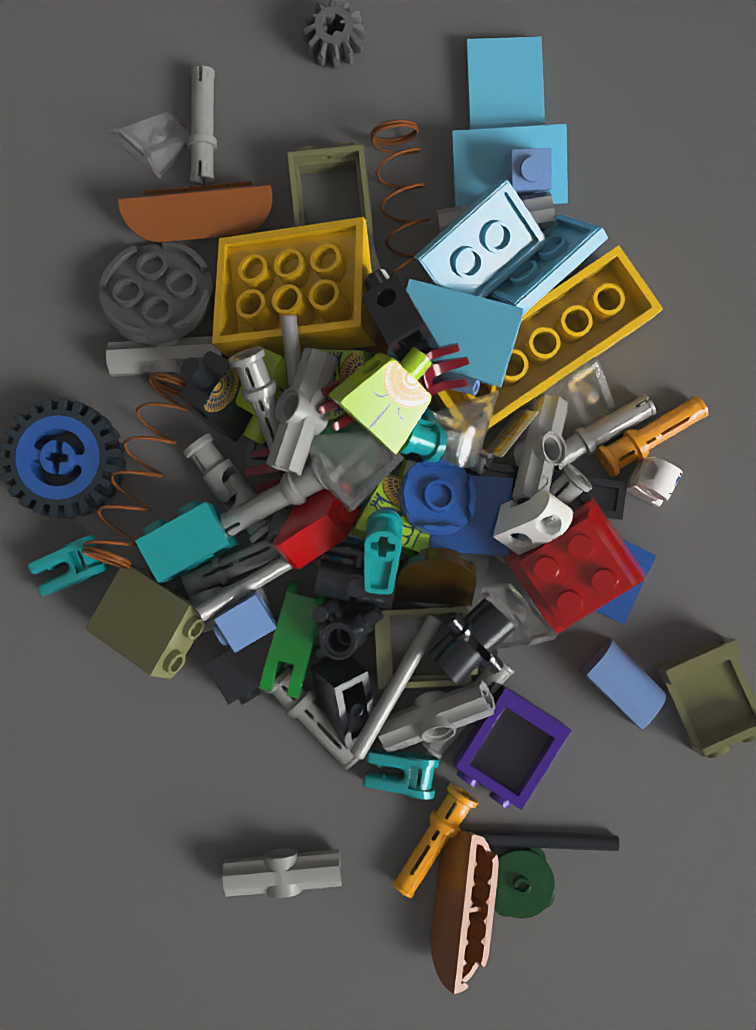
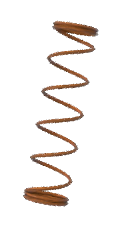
[370,119,431,289]
[81,372,190,569]

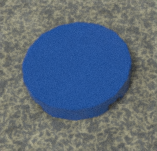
[398,457,478,537]

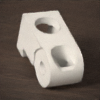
[626,457,683,507]
[493,490,573,555]

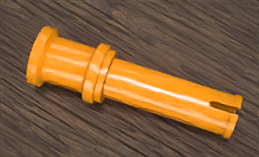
[595,395,708,477]
[392,783,478,898]

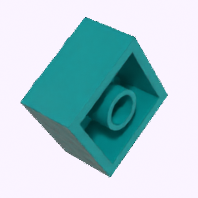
[135,500,240,583]

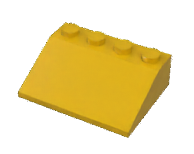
[212,217,376,359]

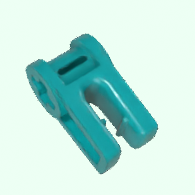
[398,407,447,463]
[364,509,403,594]
[27,535,110,597]
[362,748,440,799]

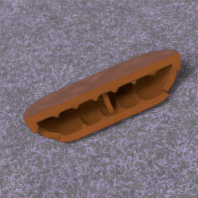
[118,180,272,242]
[431,831,499,994]

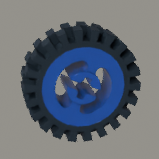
[0,398,126,519]

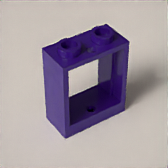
[453,684,572,810]

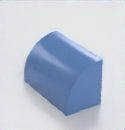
[579,638,666,730]

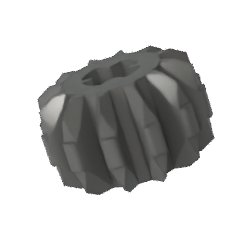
[302,0,366,70]

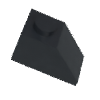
[205,623,277,705]
[311,656,375,749]

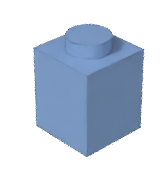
[506,148,552,194]
[212,589,276,653]

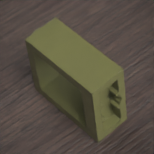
[287,142,374,247]
[375,605,478,689]

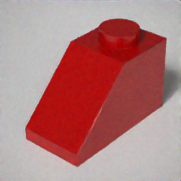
[273,483,361,569]

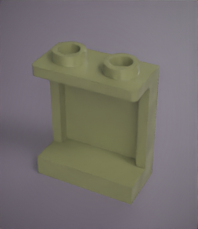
[85,564,205,679]
[655,636,756,758]

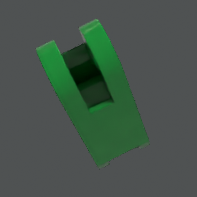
[260,580,327,699]

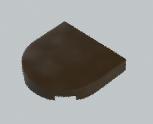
[395,547,476,606]

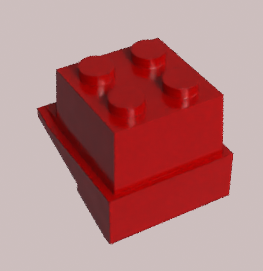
[503,497,645,635]

